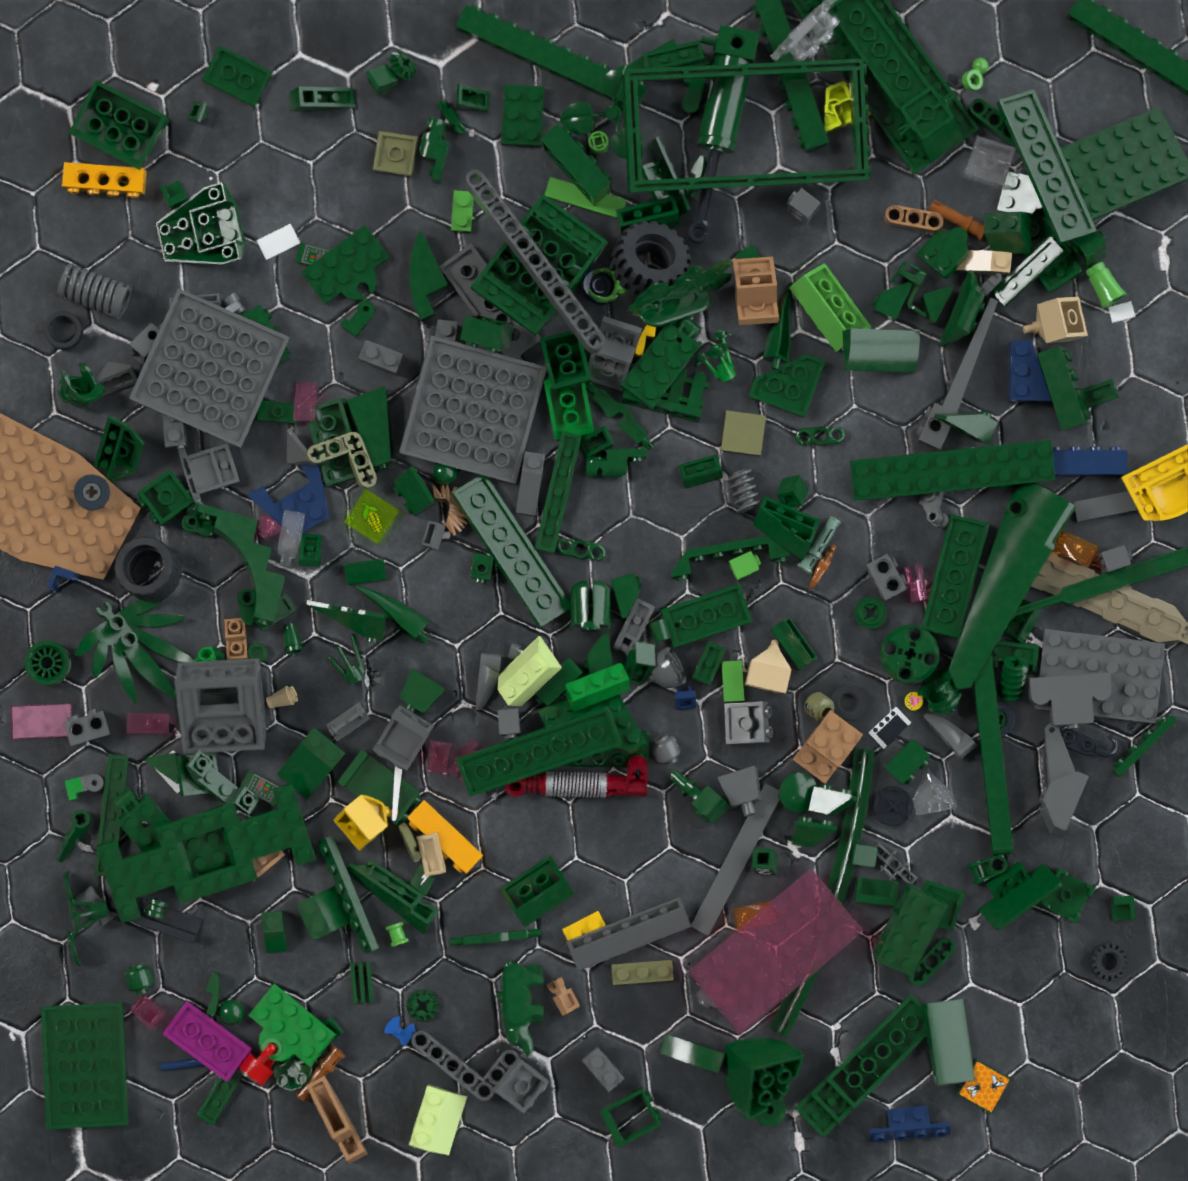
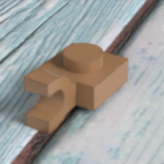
[547,977,580,1016]

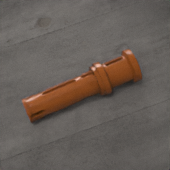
[928,199,984,240]
[295,1045,346,1102]

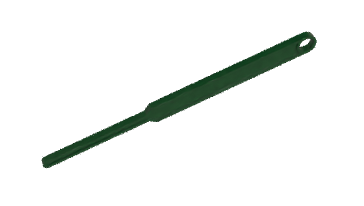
[1012,547,1188,618]

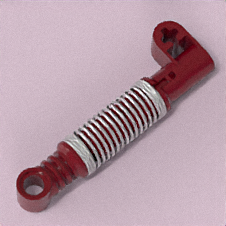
[505,755,648,798]

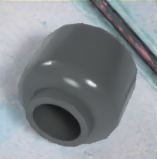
[651,733,680,765]

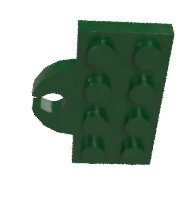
[301,225,389,305]

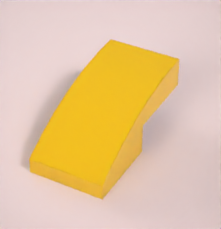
[635,325,656,357]

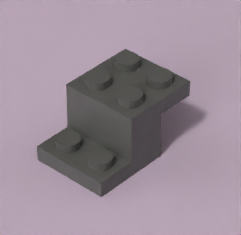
[588,316,642,391]

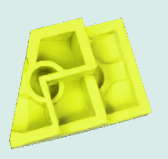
[824,80,870,132]

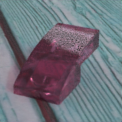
[293,382,318,422]
[126,713,169,734]

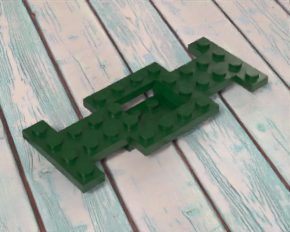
[96,783,316,923]

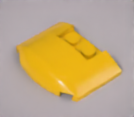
[1121,444,1188,521]

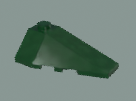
[306,600,387,643]

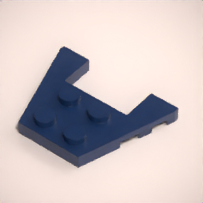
[248,455,330,537]

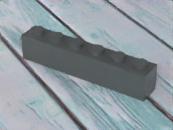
[567,897,691,971]

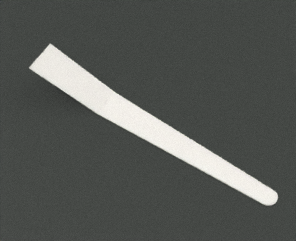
[392,766,402,821]

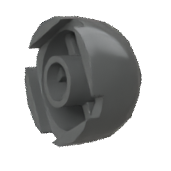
[649,647,686,689]

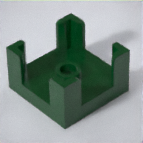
[1038,868,1096,924]

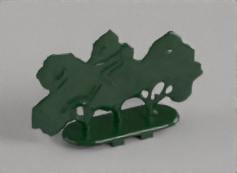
[627,259,733,327]

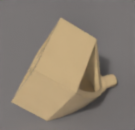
[1023,297,1088,343]
[744,640,791,695]

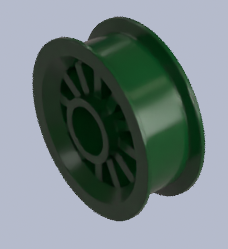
[25,641,71,686]

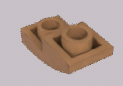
[224,618,248,660]

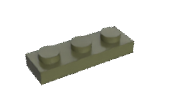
[611,960,674,985]

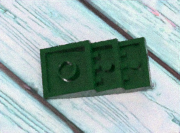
[1021,209,1083,295]

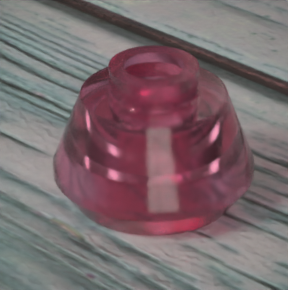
[256,514,282,540]

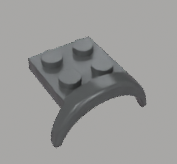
[178,443,240,503]

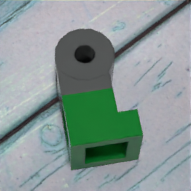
[65,774,105,801]

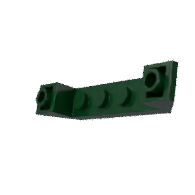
[670,535,791,581]

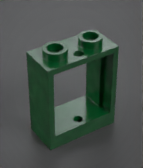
[599,1087,663,1148]

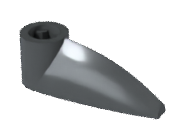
[475,652,501,710]
[923,713,977,759]

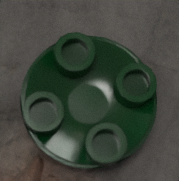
[778,772,817,813]
[273,1055,312,1091]

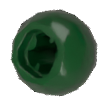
[433,463,457,485]
[218,999,244,1025]

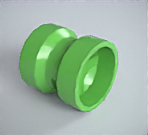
[589,131,608,155]

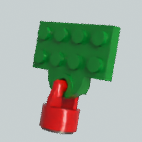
[239,984,336,1086]

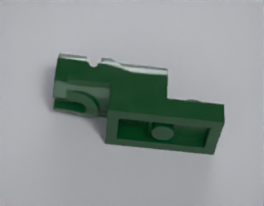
[419,117,450,184]
[586,449,647,478]

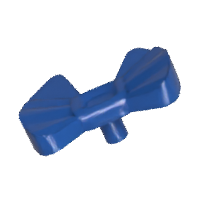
[384,1016,415,1046]

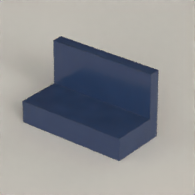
[47,566,80,592]

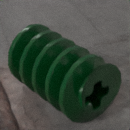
[997,656,1029,702]

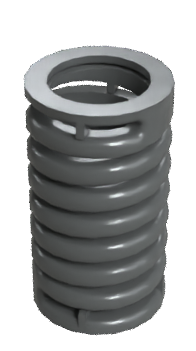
[57,263,132,319]

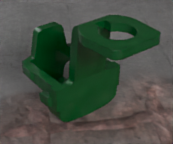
[891,261,928,318]

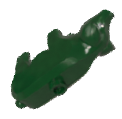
[498,961,543,1057]

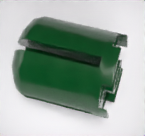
[570,581,611,632]

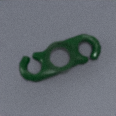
[795,426,845,446]
[556,537,606,561]

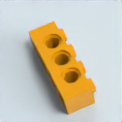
[62,162,146,198]

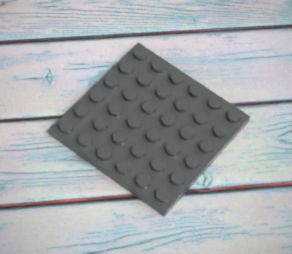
[129,288,290,448]
[399,335,547,484]

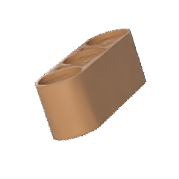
[884,205,943,233]

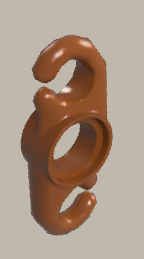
[809,544,836,589]

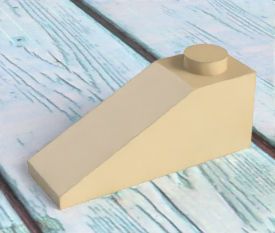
[955,250,1012,276]

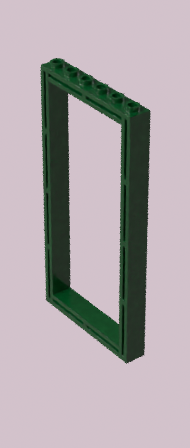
[621,59,872,193]

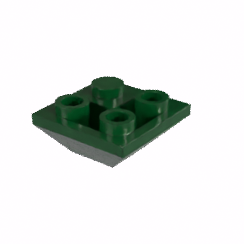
[791,817,837,847]

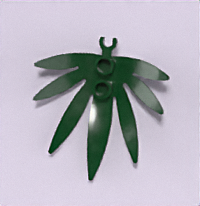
[75,599,195,703]

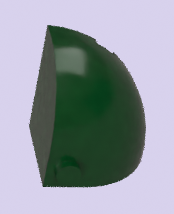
[724,1037,804,1120]

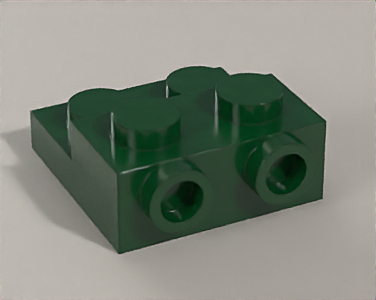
[137,469,194,527]

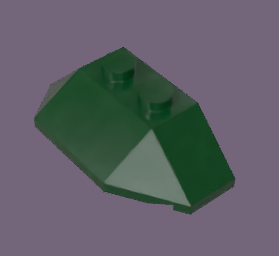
[938,269,986,348]
[93,415,145,483]

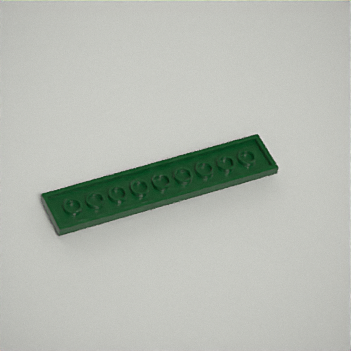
[850,440,1055,501]

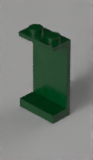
[338,749,421,825]

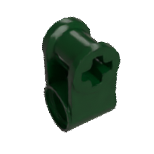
[967,855,1007,884]

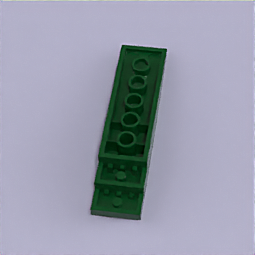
[794,994,927,1138]

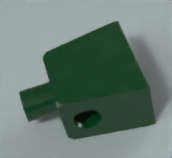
[400,669,446,714]

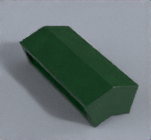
[770,617,818,670]

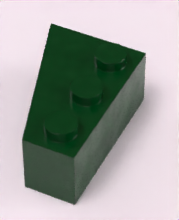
[753,496,820,561]

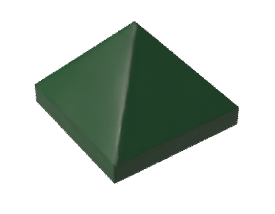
[187,101,208,122]

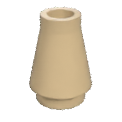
[266,686,298,709]

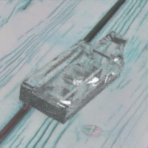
[278,510,305,568]

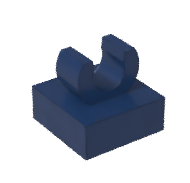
[675,686,696,710]

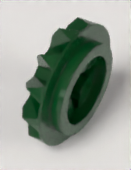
[389,50,417,80]
[854,597,887,629]
[406,989,439,1022]

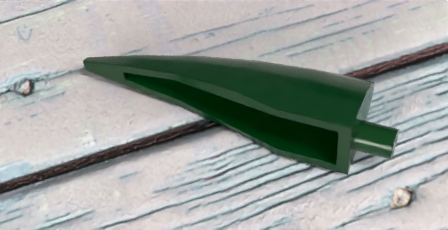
[762,282,793,370]
[355,585,430,644]

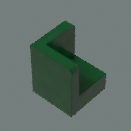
[160,181,188,210]
[776,475,808,508]
[1111,895,1135,921]

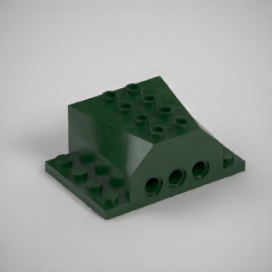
[470,194,607,336]

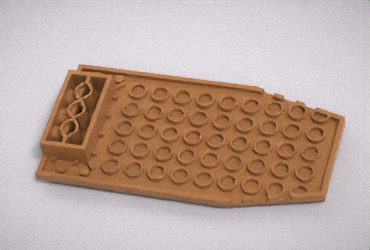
[0,413,141,580]

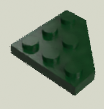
[748,354,825,418]

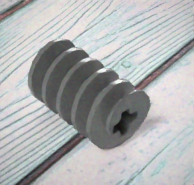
[728,469,760,513]

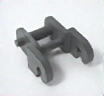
[980,273,1002,296]

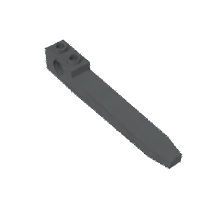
[916,298,998,451]

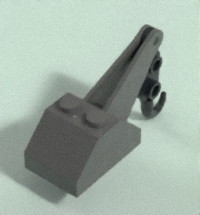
[1038,723,1119,840]

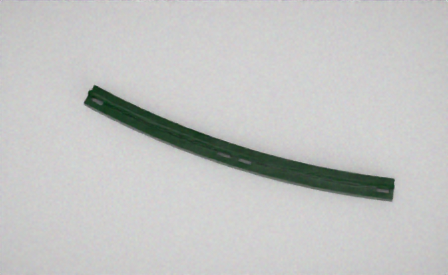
[769,749,875,1038]

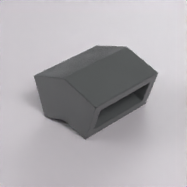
[421,521,446,551]

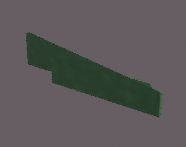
[347,861,439,934]

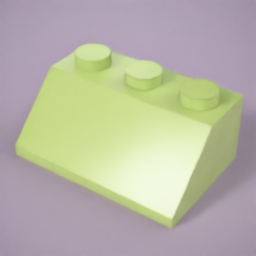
[498,636,562,706]
[409,1084,467,1155]

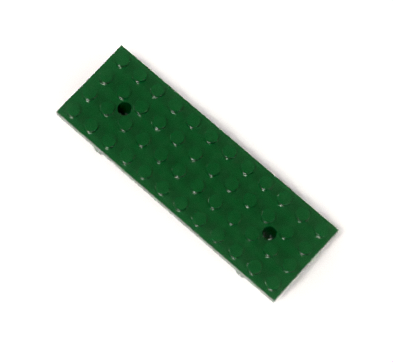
[789,0,979,175]

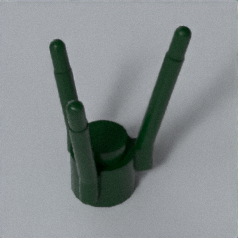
[328,633,365,685]

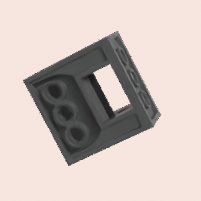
[175,659,267,754]

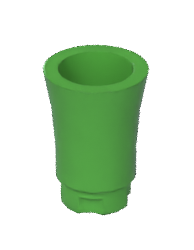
[1086,262,1127,308]

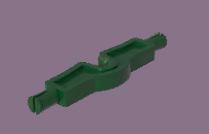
[586,381,655,451]
[450,928,541,946]

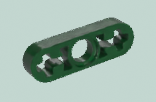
[908,938,956,985]

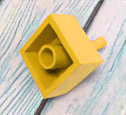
[333,795,398,851]

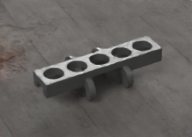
[875,843,918,884]

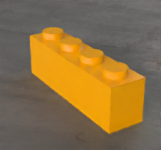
[408,800,484,873]

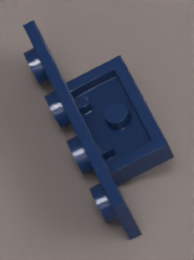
[869,1106,951,1143]

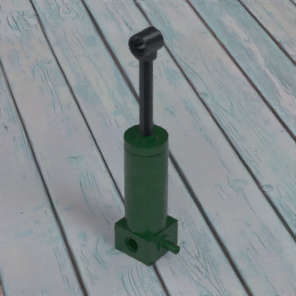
[688,25,760,244]

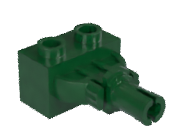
[669,770,730,825]

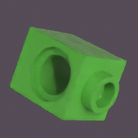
[728,551,761,580]

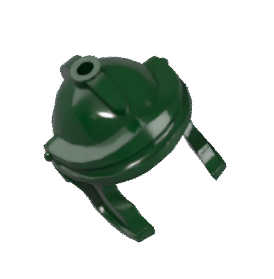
[58,363,105,409]
[917,667,961,715]

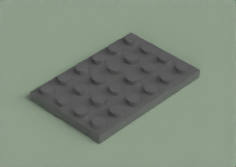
[1035,629,1165,724]

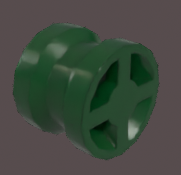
[144,897,168,919]

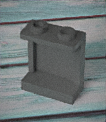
[373,705,434,770]

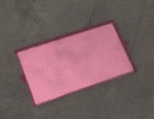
[9,703,72,739]

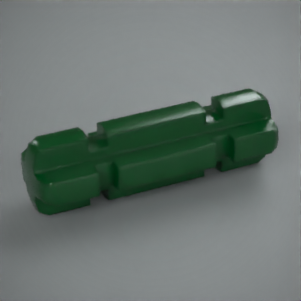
[437,99,466,135]

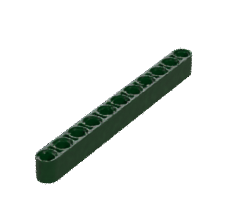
[973,652,1013,856]

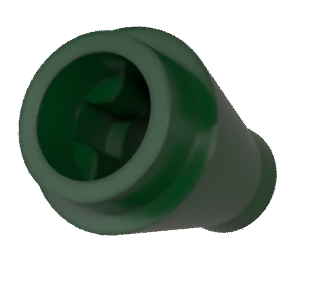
[283,623,303,654]

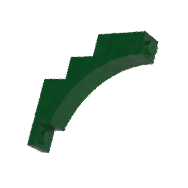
[196,504,285,627]

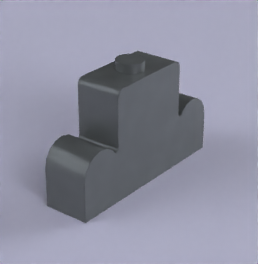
[1027,673,1112,729]

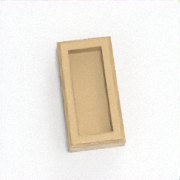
[417,832,446,876]

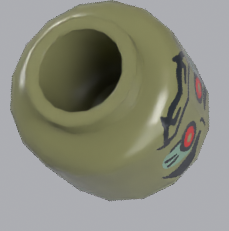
[804,692,835,722]

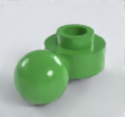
[962,58,988,91]

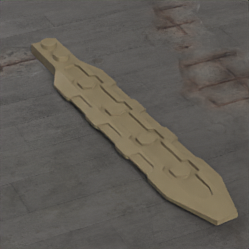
[1031,552,1188,645]

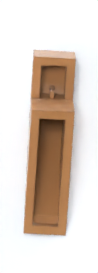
[306,1076,368,1163]

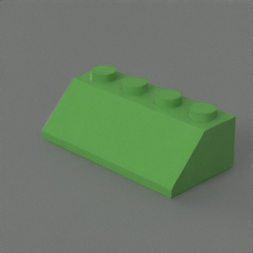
[789,263,872,352]

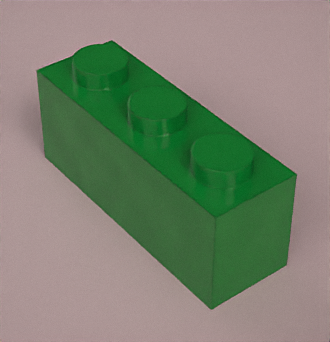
[565,663,630,712]

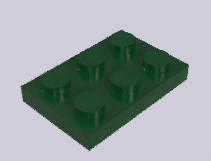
[501,84,544,147]

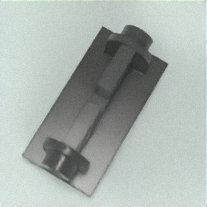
[326,703,370,742]

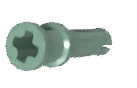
[797,516,841,575]

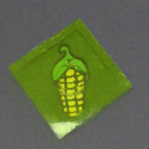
[344,489,399,544]

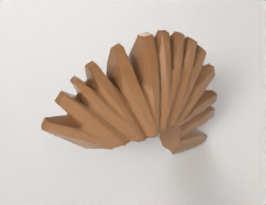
[432,485,467,536]

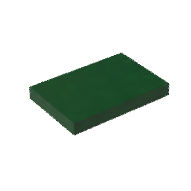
[201,45,273,108]

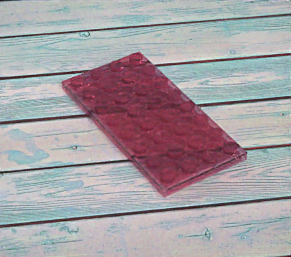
[688,868,864,1035]

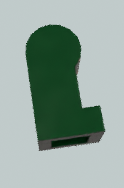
[682,78,705,116]
[340,300,375,339]

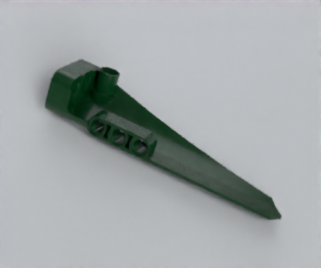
[949,482,1076,689]

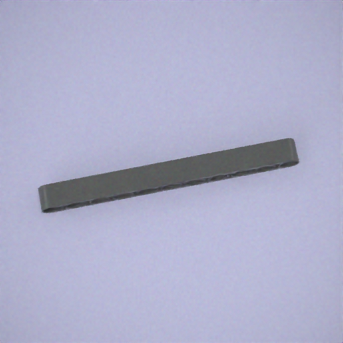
[465,170,604,354]

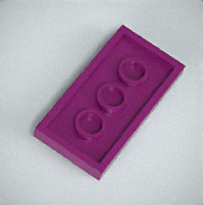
[162,1001,252,1082]

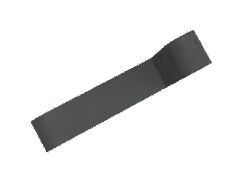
[412,1030,519,1101]

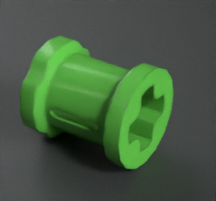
[385,922,409,947]

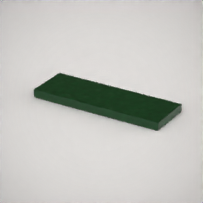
[921,514,990,640]

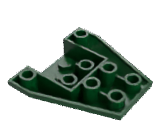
[156,182,245,265]

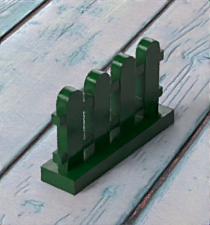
[621,357,709,423]

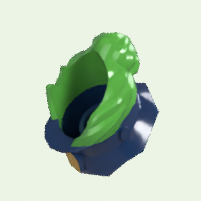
[581,267,628,306]

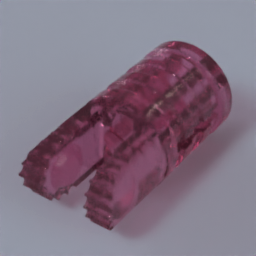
[904,564,928,603]

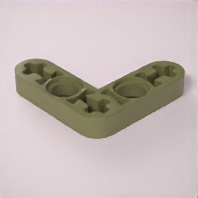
[306,432,377,489]

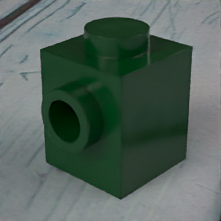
[470,553,494,584]

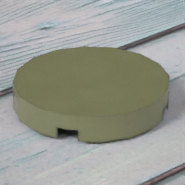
[398,823,421,863]

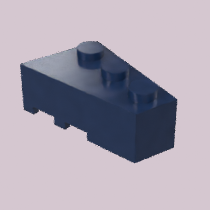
[1008,340,1051,404]

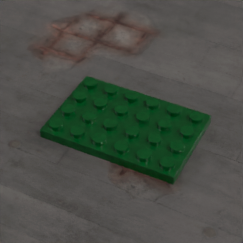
[1056,107,1188,221]
[41,1002,129,1130]

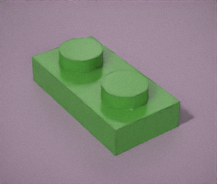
[451,190,474,233]

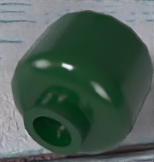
[125,964,153,995]

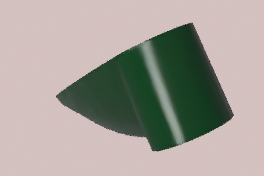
[56,810,92,863]

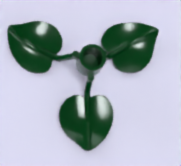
[560,64,643,159]
[63,871,109,966]

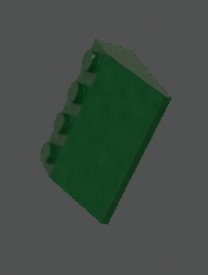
[68,80,170,170]

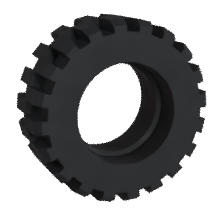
[610,221,691,296]

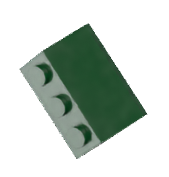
[500,856,575,927]

